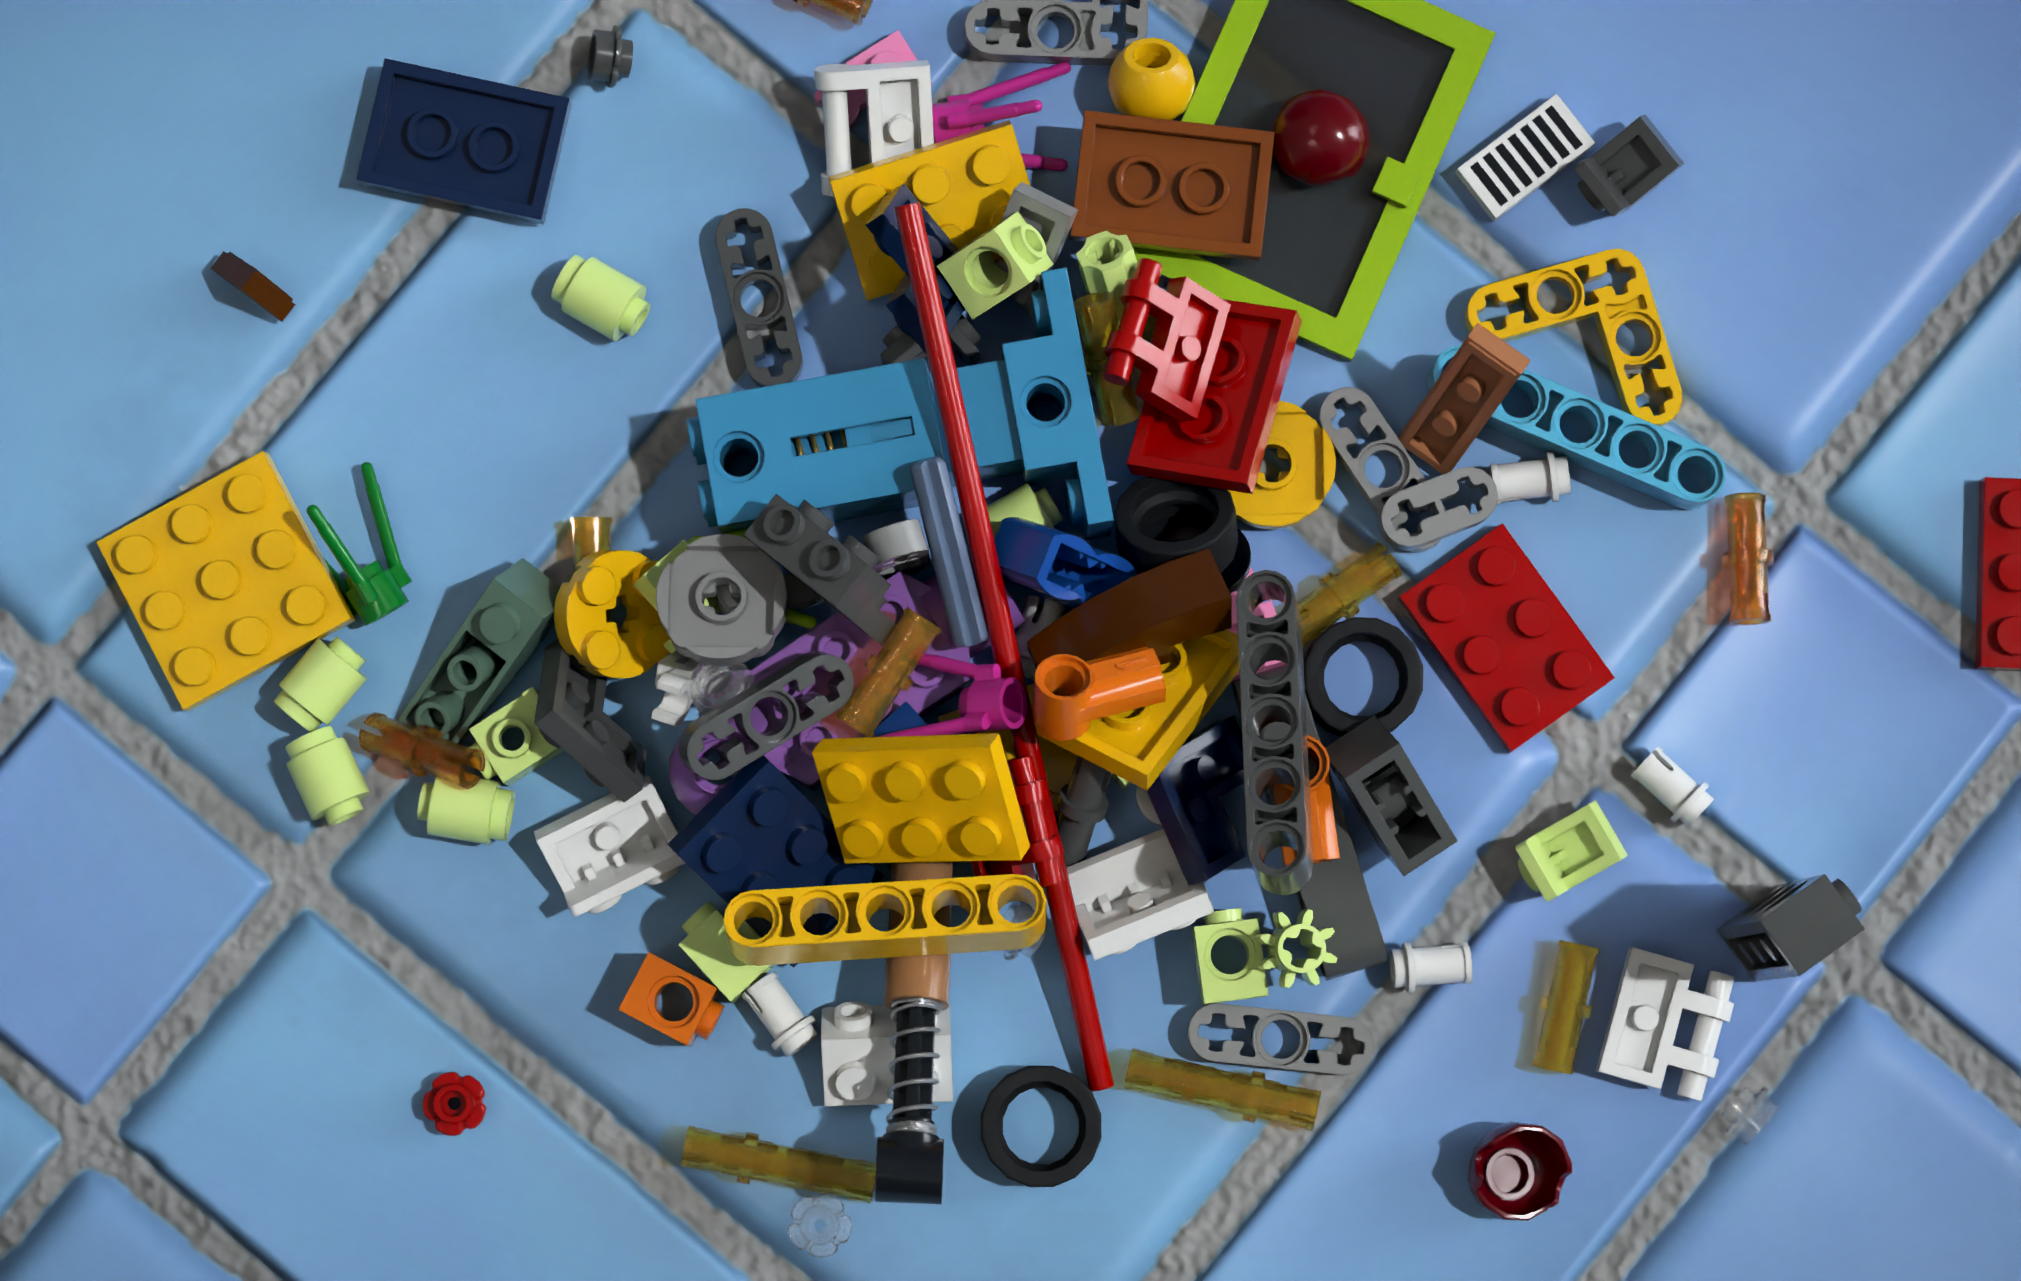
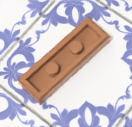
[1398,323,1531,474]

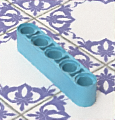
[1427,345,1726,510]

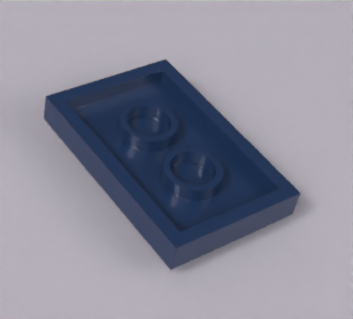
[356,58,572,225]
[667,755,884,968]

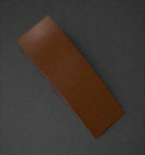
[1027,548,1232,669]

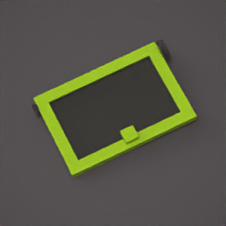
[1133,0,1496,361]

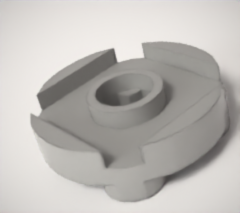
[656,534,788,666]

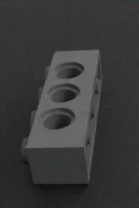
[1717,874,1865,982]

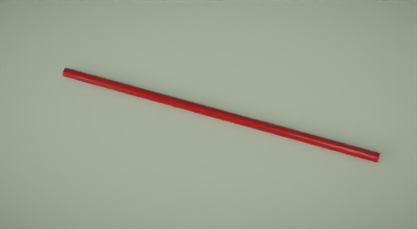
[894,202,1114,1091]

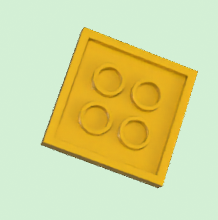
[96,451,356,711]

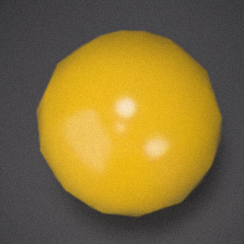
[1107,38,1196,120]

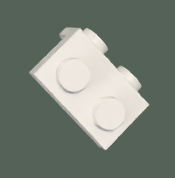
[533,775,685,917]
[1067,829,1214,961]
[821,1001,953,1107]

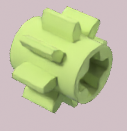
[1255,909,1338,988]

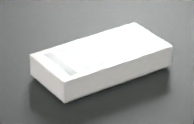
[1455,94,1595,222]

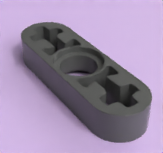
[716,208,803,387]
[678,651,854,780]

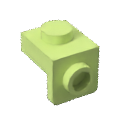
[1516,800,1628,902]

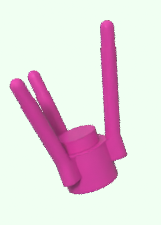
[932,62,1071,171]
[877,652,1027,737]

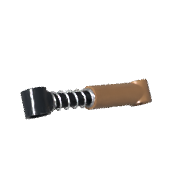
[875,862,953,1204]

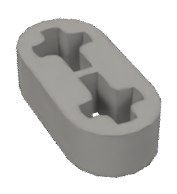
[1378,467,1498,550]

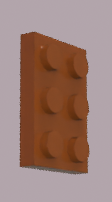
[1070,110,1275,261]

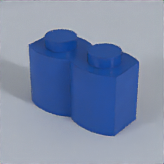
[994,517,1138,608]

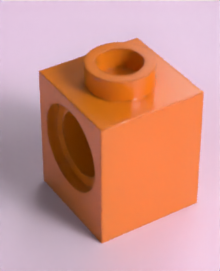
[618,952,725,1046]

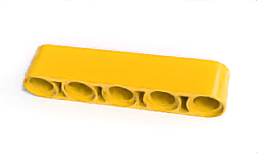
[723,874,1047,966]

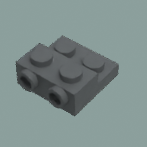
[743,494,898,646]

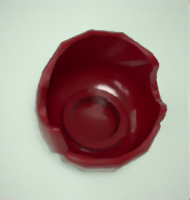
[1270,89,1371,187]
[1468,1122,1572,1221]

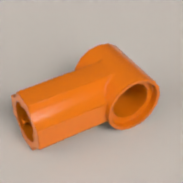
[1033,646,1166,741]
[1272,735,1340,867]

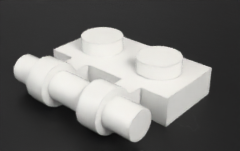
[1595,947,1735,1101]

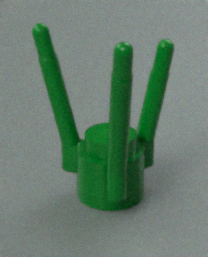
[306,462,412,627]

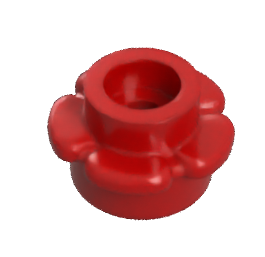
[422,1072,486,1136]

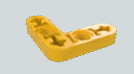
[1464,249,1683,427]

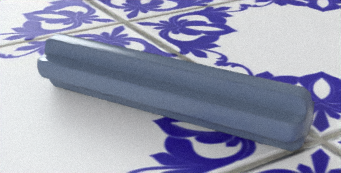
[910,457,988,647]

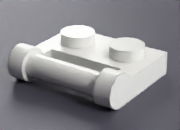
[814,60,934,197]

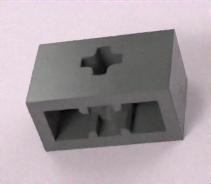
[1325,715,1457,876]

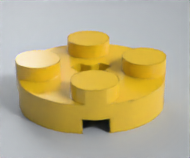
[1228,401,1336,530]
[554,550,670,679]

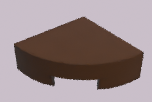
[210,251,296,322]

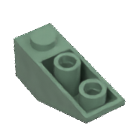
[398,558,560,759]

